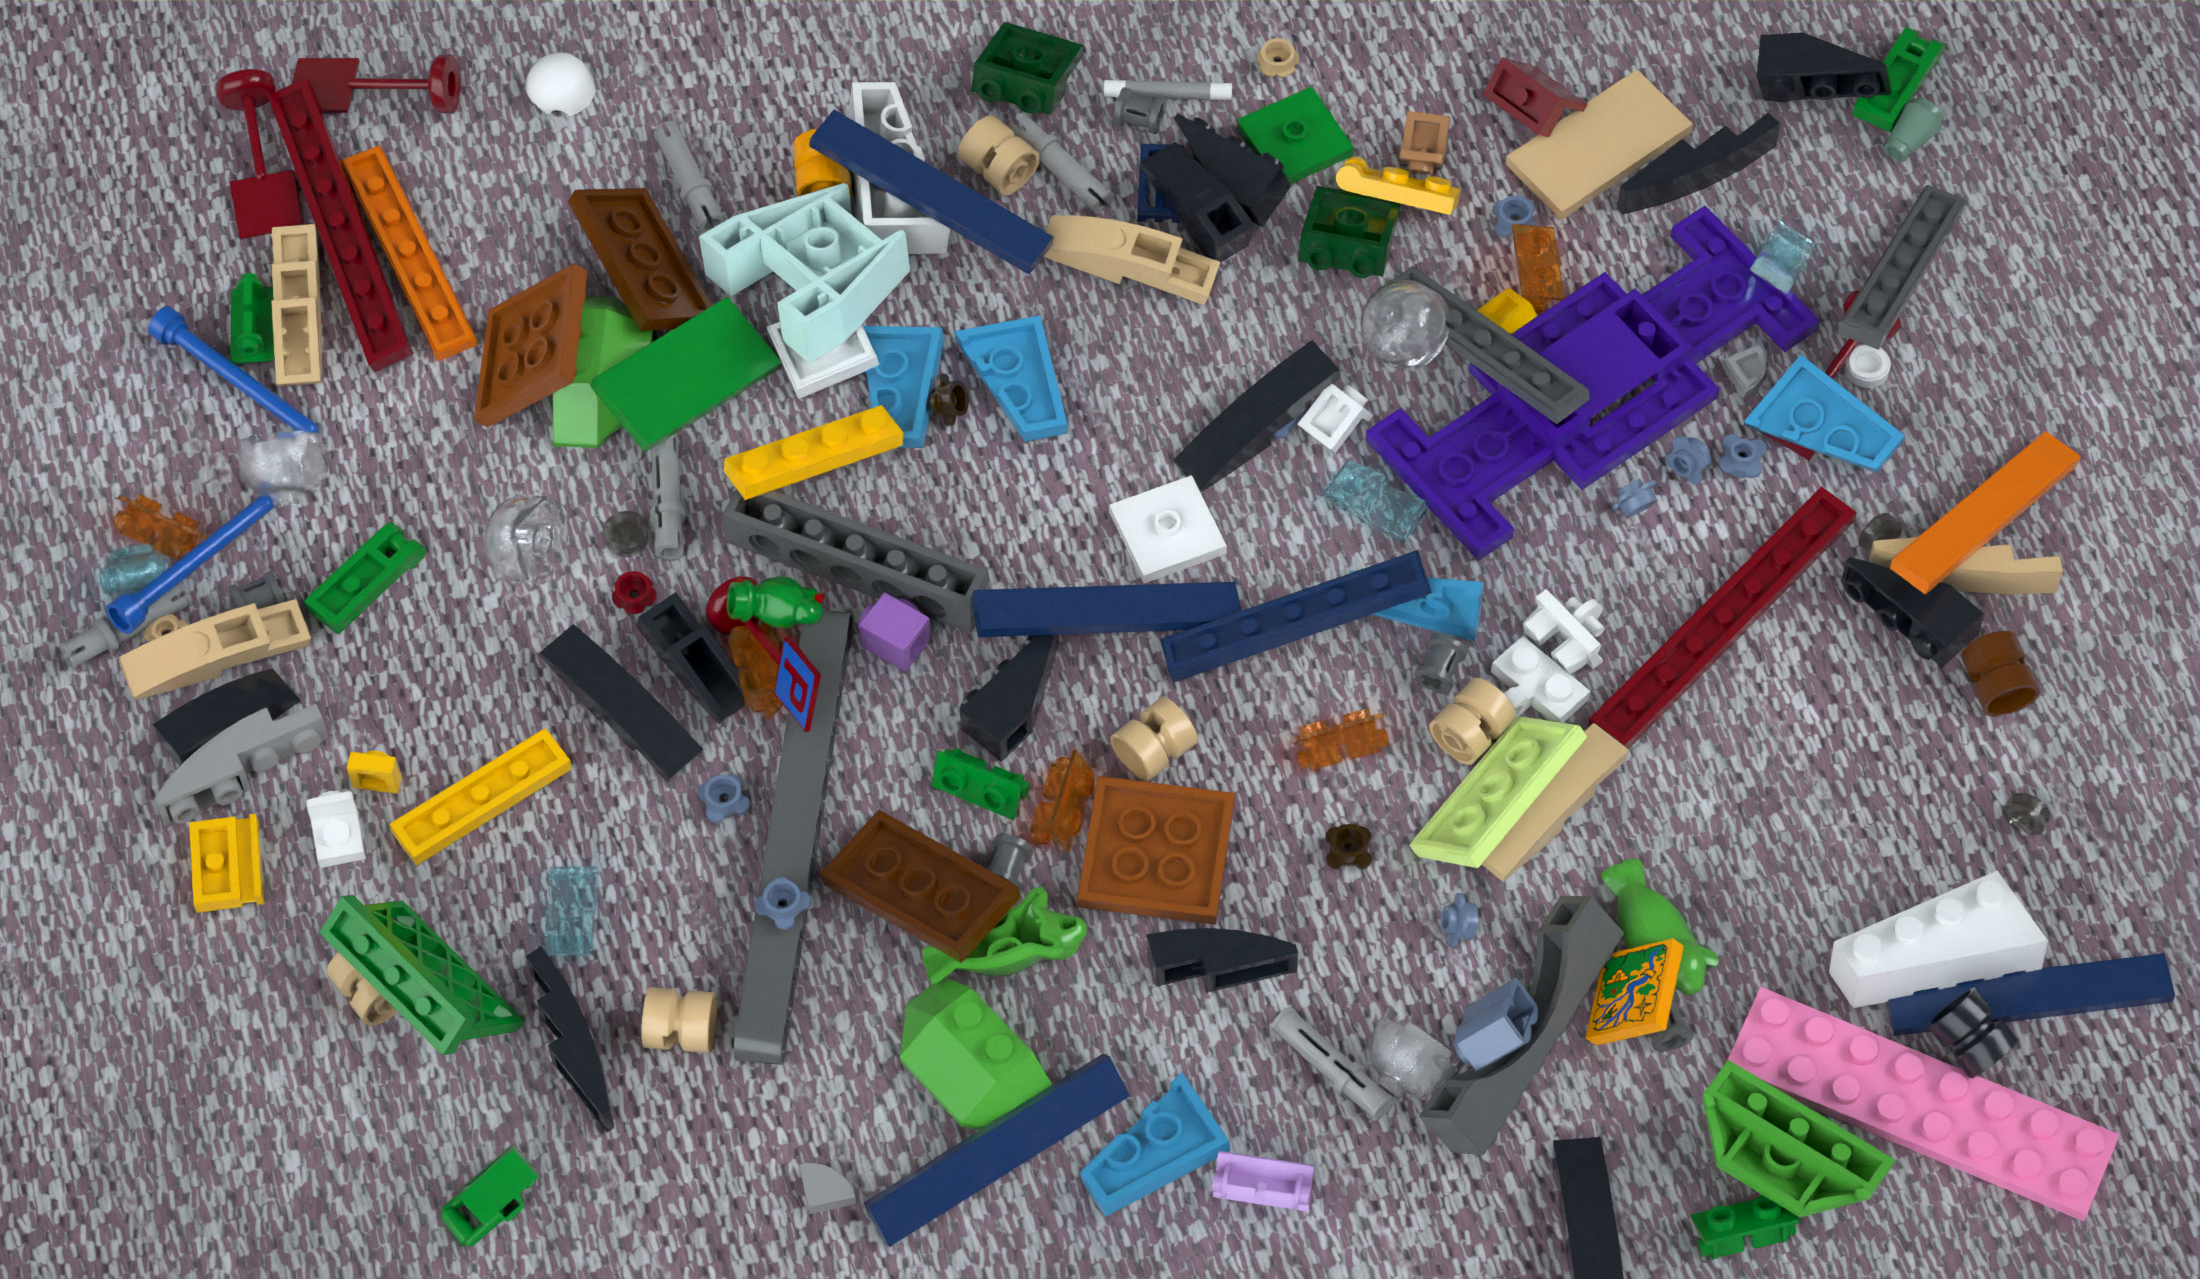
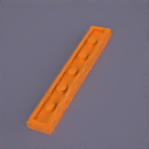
[340,145,478,362]
[1889,431,2081,595]

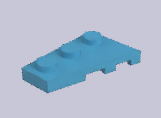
[954,315,1068,442]
[863,326,945,448]
[1744,355,1906,473]
[1349,571,1484,641]
[1080,1072,1231,1217]

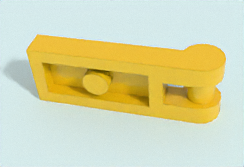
[1336,156,1461,215]

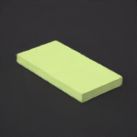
[1409,716,1587,868]

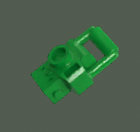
[440,1143,539,1247]

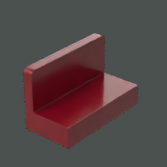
[1482,57,1588,137]

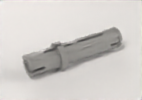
[1008,112,1114,214]
[653,121,726,233]
[650,435,686,561]
[59,581,193,670]
[1271,1007,1394,1121]

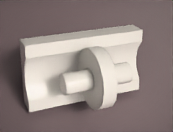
[1523,589,1605,674]

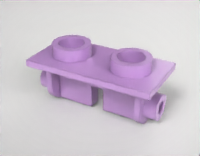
[1212,1151,1314,1212]

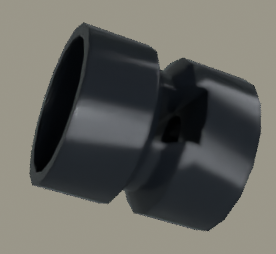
[1927,987,2018,1078]

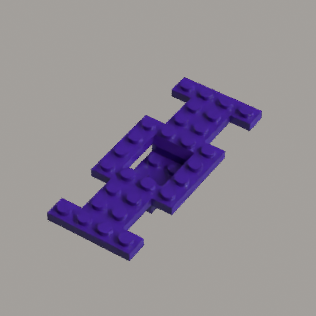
[1365,205,1820,561]

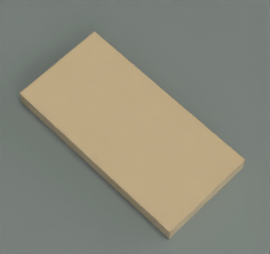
[1506,69,1693,220]

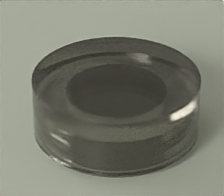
[603,511,649,557]
[1859,513,1903,556]
[2002,792,2051,835]

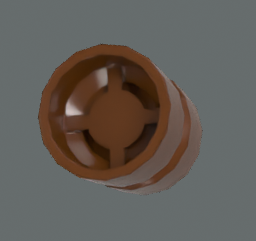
[1961,631,2040,717]

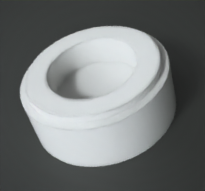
[1845,344,1891,388]

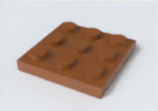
[474,263,587,427]
[1077,776,1235,925]

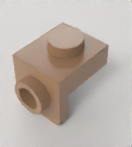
[1399,111,1450,175]

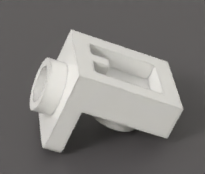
[1298,384,1373,453]
[306,791,366,868]

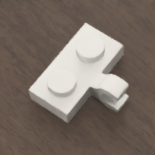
[1491,636,1591,723]

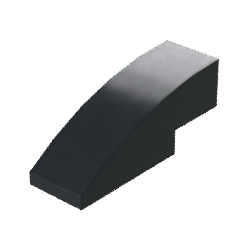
[635,592,757,724]
[153,668,300,766]
[1146,928,1298,993]

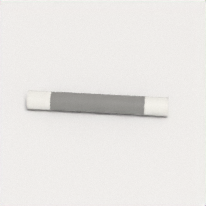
[1104,80,1232,100]

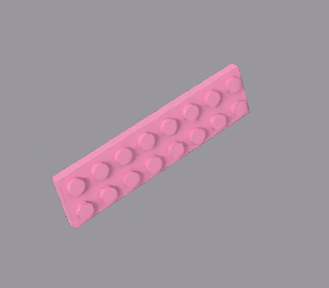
[1728,987,2120,1221]

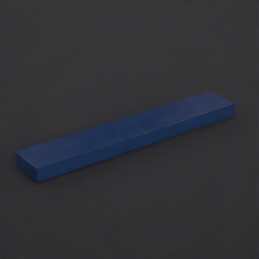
[809,109,1054,274]
[1160,550,1432,683]
[970,582,1242,637]
[1886,953,2175,1036]
[863,1053,1130,1247]

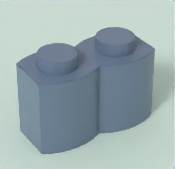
[1454,978,1538,1071]

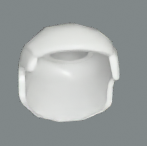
[526,52,596,116]

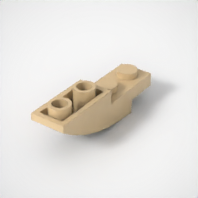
[1044,215,1220,305]
[119,599,311,701]

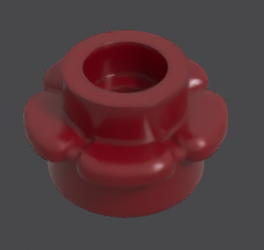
[612,571,657,614]

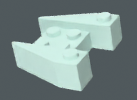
[699,183,910,363]

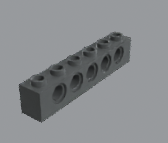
[722,489,990,633]

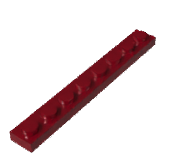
[268,77,414,372]
[1588,486,1857,749]

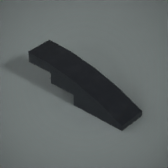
[1617,113,1780,215]
[1174,340,1340,492]
[538,624,703,782]
[526,946,615,1133]
[1553,1137,1624,1279]

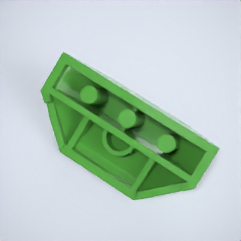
[553,296,654,448]
[900,977,1053,1130]
[1702,1060,1895,1217]

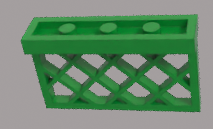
[319,895,525,1055]

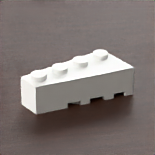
[848,82,950,254]
[1829,871,2048,1008]

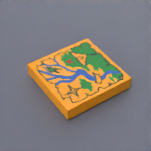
[1585,938,1684,1045]

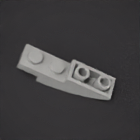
[154,704,329,826]

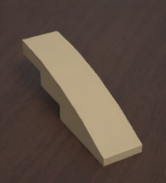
[271,224,322,387]
[1868,537,2063,595]
[1481,723,1629,882]

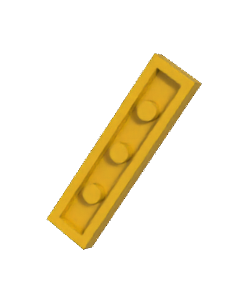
[724,405,904,500]
[389,728,572,866]

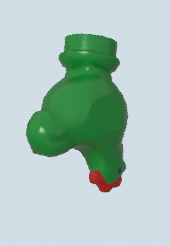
[727,577,824,629]

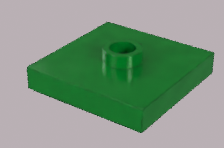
[1237,86,1354,184]

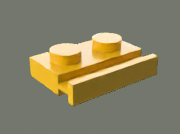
[189,814,264,913]

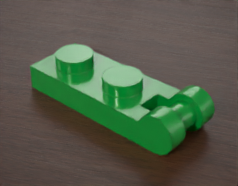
[1852,27,1945,133]
[304,522,426,635]

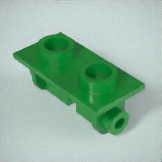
[230,273,275,364]
[931,748,1030,821]
[1691,1195,1799,1260]

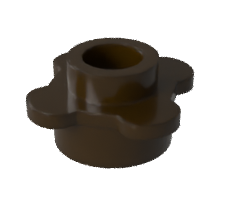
[930,373,969,426]
[1325,824,1372,870]

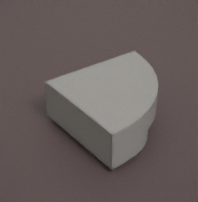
[1722,342,1767,399]
[799,1163,856,1214]

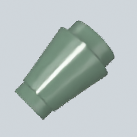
[1884,97,1944,162]

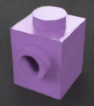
[858,592,931,672]

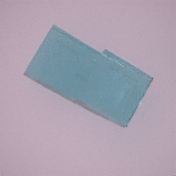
[1750,220,1815,294]
[1324,460,1428,543]
[545,866,598,956]

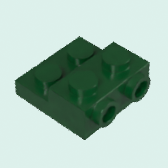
[971,22,1083,115]
[1298,186,1401,278]

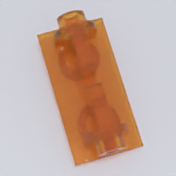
[1511,224,1565,314]
[113,493,209,561]
[728,622,783,721]
[1289,708,1389,772]
[1030,750,1095,853]

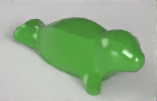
[1600,858,1719,995]
[922,887,1087,984]

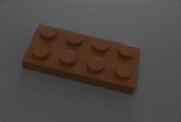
[568,188,713,331]
[819,810,1021,963]

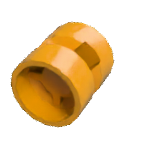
[793,129,852,198]

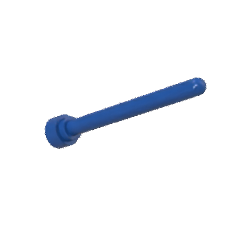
[148,306,318,439]
[106,494,275,634]

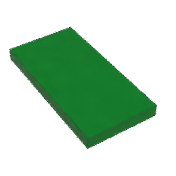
[590,297,782,453]

